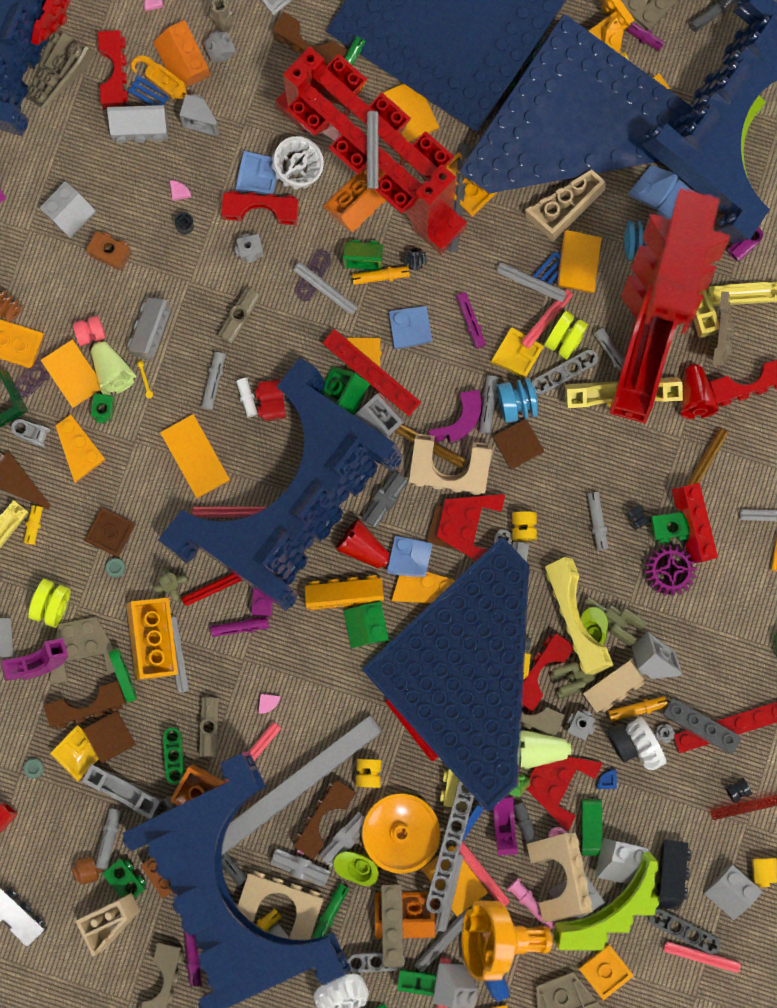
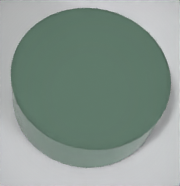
[106,558,126,578]
[24,759,44,778]

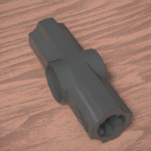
[362,472,408,528]

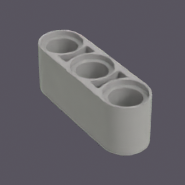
[348,951,405,973]

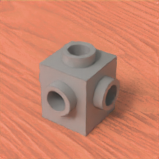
[203,31,236,62]
[234,234,264,263]
[566,709,596,741]

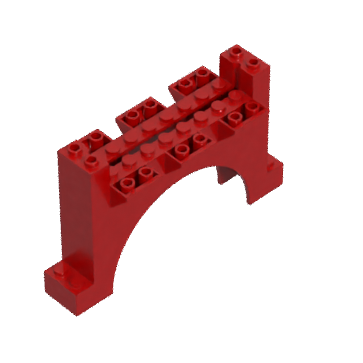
[275,47,467,255]
[609,189,730,424]

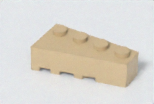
[525,170,605,241]

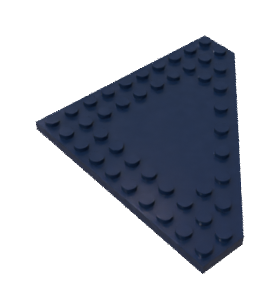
[326,0,567,134]
[458,14,693,194]
[362,536,530,812]

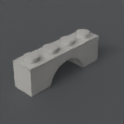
[82,764,163,819]

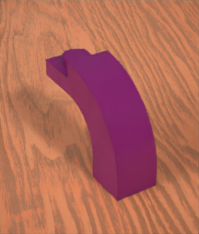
[428,390,481,444]
[0,638,68,681]
[493,794,518,856]

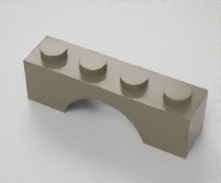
[521,707,565,737]
[382,885,403,967]
[141,941,185,1008]

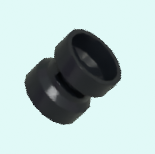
[175,212,194,235]
[625,505,651,531]
[725,777,752,803]

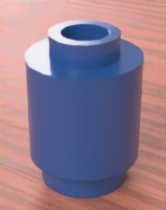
[485,976,510,1002]

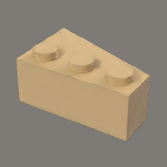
[583,657,647,713]
[76,893,140,957]

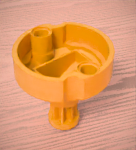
[461,901,552,981]

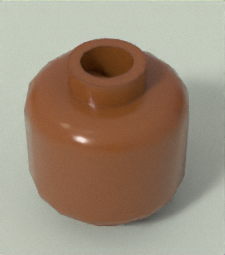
[72,856,102,885]

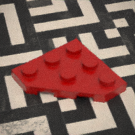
[31,0,70,45]

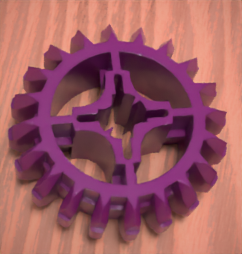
[644,545,697,597]

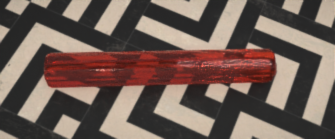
[710,795,777,820]

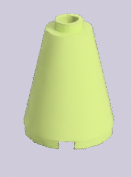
[91,341,136,396]
[519,730,571,770]

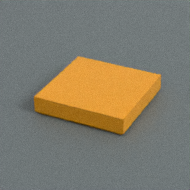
[578,944,634,1000]

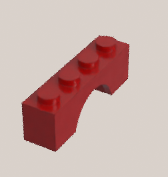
[98,30,128,109]
[221,191,299,226]
[709,360,777,407]
[671,483,718,563]
[522,634,574,712]

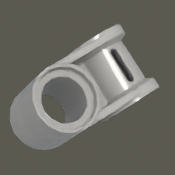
[11,419,50,448]

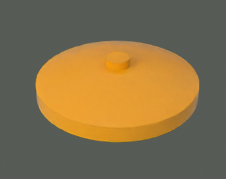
[361,794,440,873]

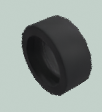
[606,724,638,763]

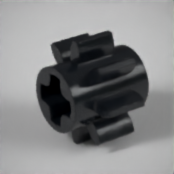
[404,247,427,270]

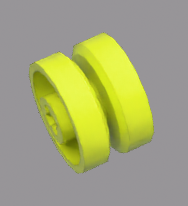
[544,310,589,360]
[28,579,71,628]

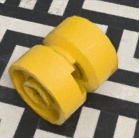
[512,512,537,541]
[355,759,382,788]

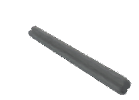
[447,143,471,252]

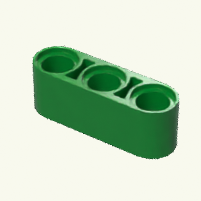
[163,727,185,784]
[581,799,602,856]

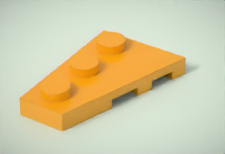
[56,414,106,483]

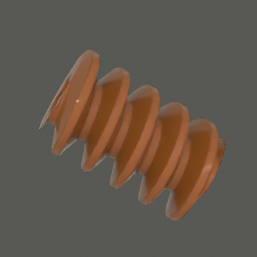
[0,286,24,322]

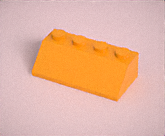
[305,575,384,610]
[126,598,178,681]

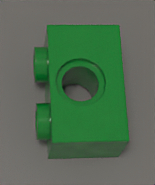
[650,512,690,544]

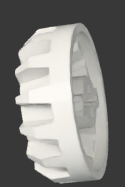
[271,136,324,189]
[626,717,667,770]
[314,974,369,1008]

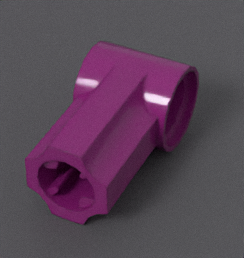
[727,227,763,262]

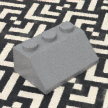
[107,105,169,143]
[127,298,171,361]

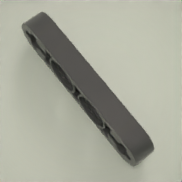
[648,908,721,954]

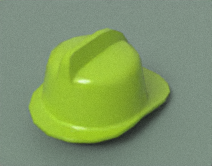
[581,607,608,645]
[333,851,378,886]

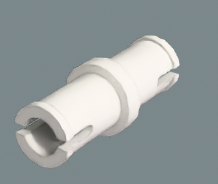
[236,378,258,418]

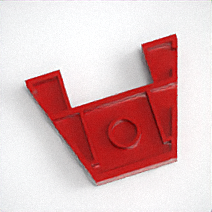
[436,494,505,561]
[526,757,603,831]

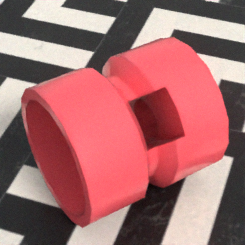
[73,315,106,347]

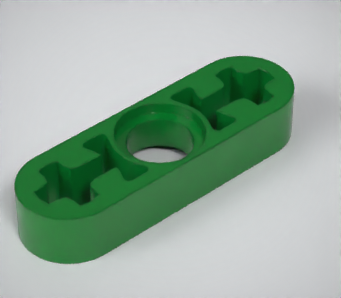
[109,648,137,703]

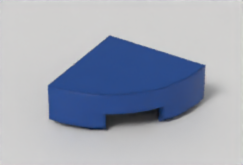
[597,769,617,789]

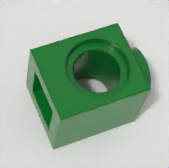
[91,394,115,424]

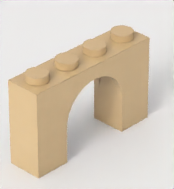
[409,433,492,495]
[527,833,593,922]
[237,871,324,940]

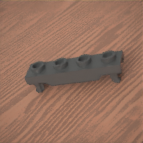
[663,698,742,755]

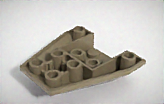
[26,29,96,109]

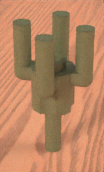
[154,567,189,602]
[585,597,647,646]
[549,662,614,699]

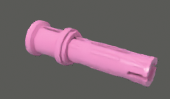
[506,877,557,930]

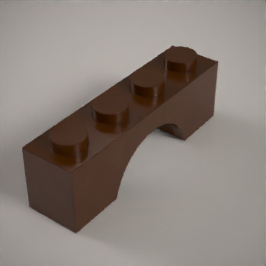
[272,12,347,67]
[43,681,127,730]
[293,780,356,860]

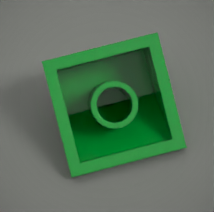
[343,240,383,271]
[320,366,370,415]
[344,602,389,649]

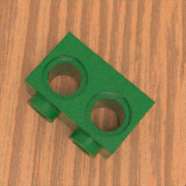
[102,858,147,899]
[397,969,437,997]

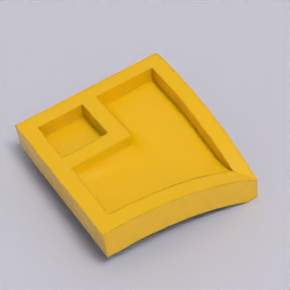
[491,327,544,379]
[50,725,98,782]

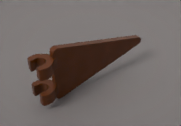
[0,452,50,509]

